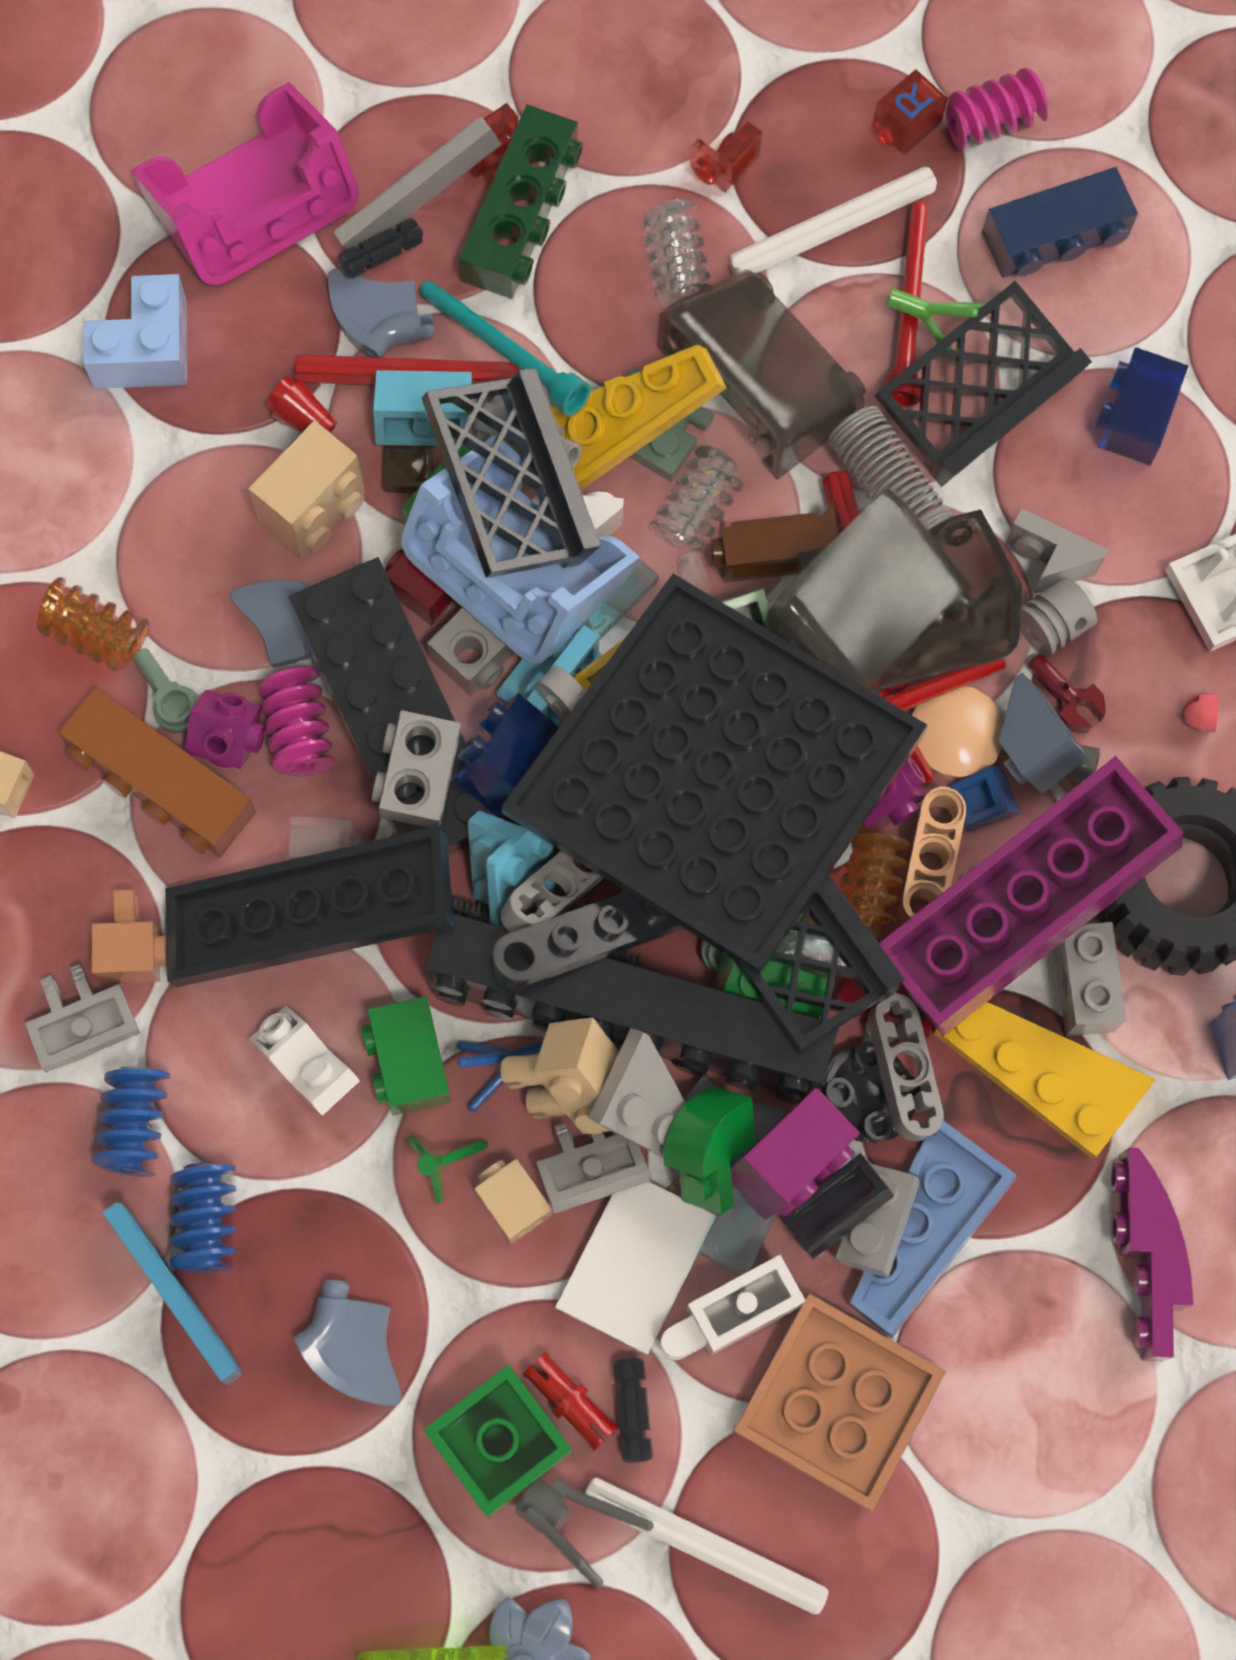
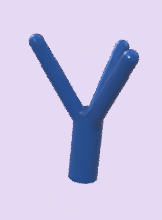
[457,1041,543,1112]

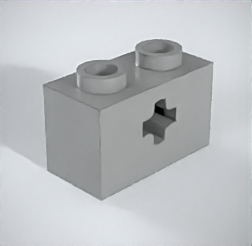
[1053,922,1126,1037]

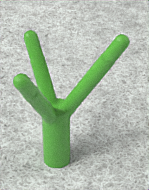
[885,288,983,365]

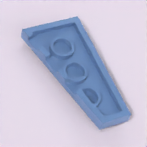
[850,1120,1017,1339]

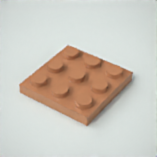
[733,1293,946,1512]

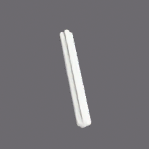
[729,167,937,280]
[585,1478,829,1614]

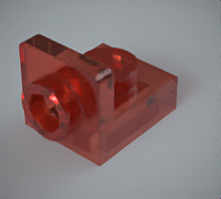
[469,103,518,186]
[690,121,762,193]

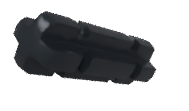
[338,219,423,278]
[614,1358,653,1463]

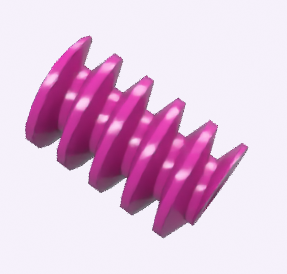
[946,67,1048,152]
[259,666,335,776]

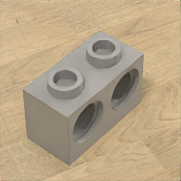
[427,608,519,696]
[372,710,461,828]

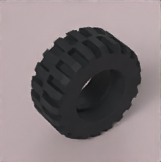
[1100,777,1236,976]

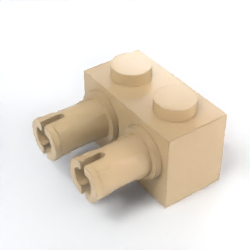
[500,1017,619,1134]

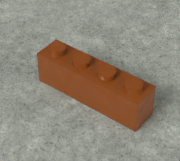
[58,687,256,858]

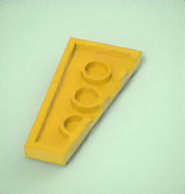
[551,344,727,490]
[933,1002,1156,1160]

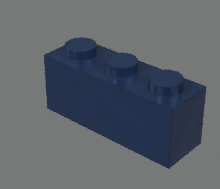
[982,167,1138,278]

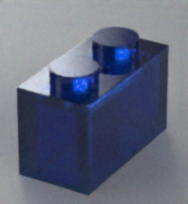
[1095,347,1189,466]
[452,693,560,817]

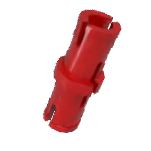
[522,1351,618,1451]

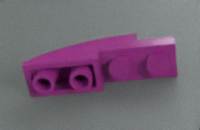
[1111,1148,1194,1362]

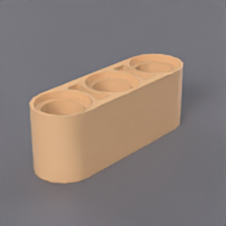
[897,787,966,925]

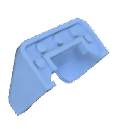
[401,435,640,664]

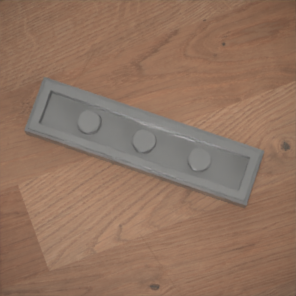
[334,117,502,249]

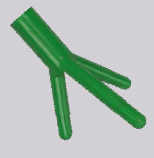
[407,1136,488,1203]

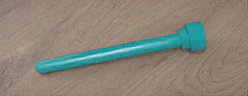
[419,280,591,416]

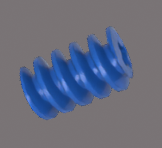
[91,1066,170,1177]
[170,1163,236,1273]

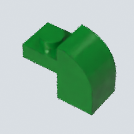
[663,1086,756,1215]

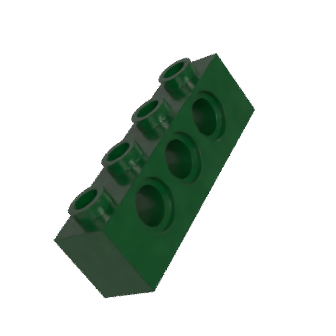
[459,104,583,299]

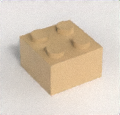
[248,420,365,561]

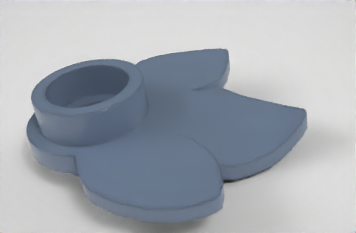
[489,1597,591,1660]

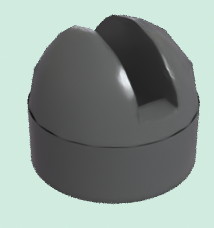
[1066,746,1100,784]

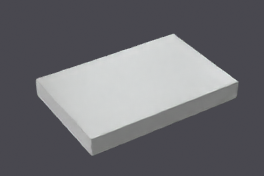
[555,1182,716,1356]

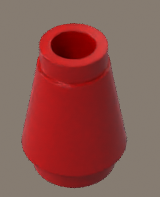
[265,376,338,433]

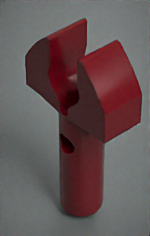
[1028,654,1106,734]

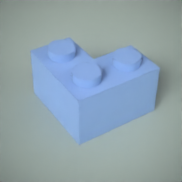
[83,274,187,389]

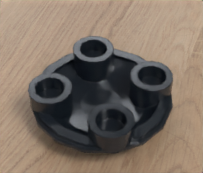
[821,1041,921,1144]

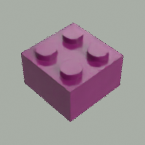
[731,1087,860,1221]

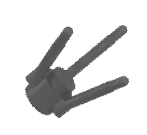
[515,1477,654,1588]

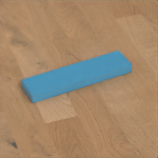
[102,1202,243,1385]

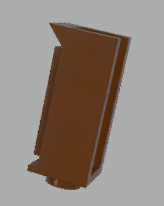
[710,503,841,583]

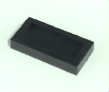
[780,1153,894,1259]

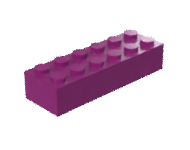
[879,756,1183,1036]

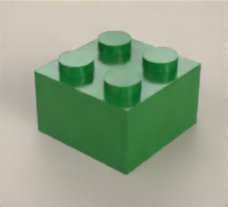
[423,1364,573,1519]

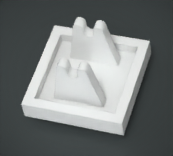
[1165,534,1236,652]

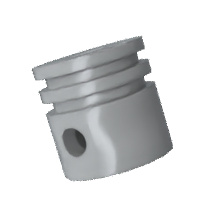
[1015,577,1097,657]

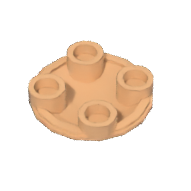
[912,686,1004,780]

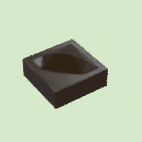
[383,445,434,493]

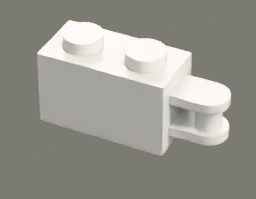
[660,1255,805,1360]

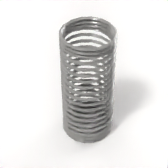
[828,406,956,554]

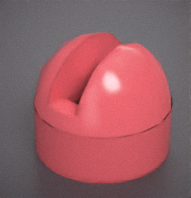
[1184,693,1219,732]

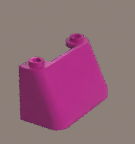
[130,82,359,285]

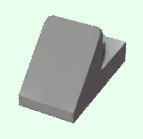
[1006,508,1108,593]

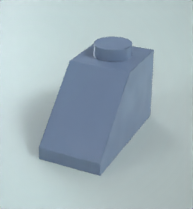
[999,672,1089,794]

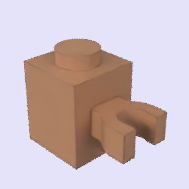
[92,889,167,984]

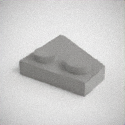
[588,1028,686,1158]

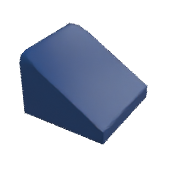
[949,766,1020,831]

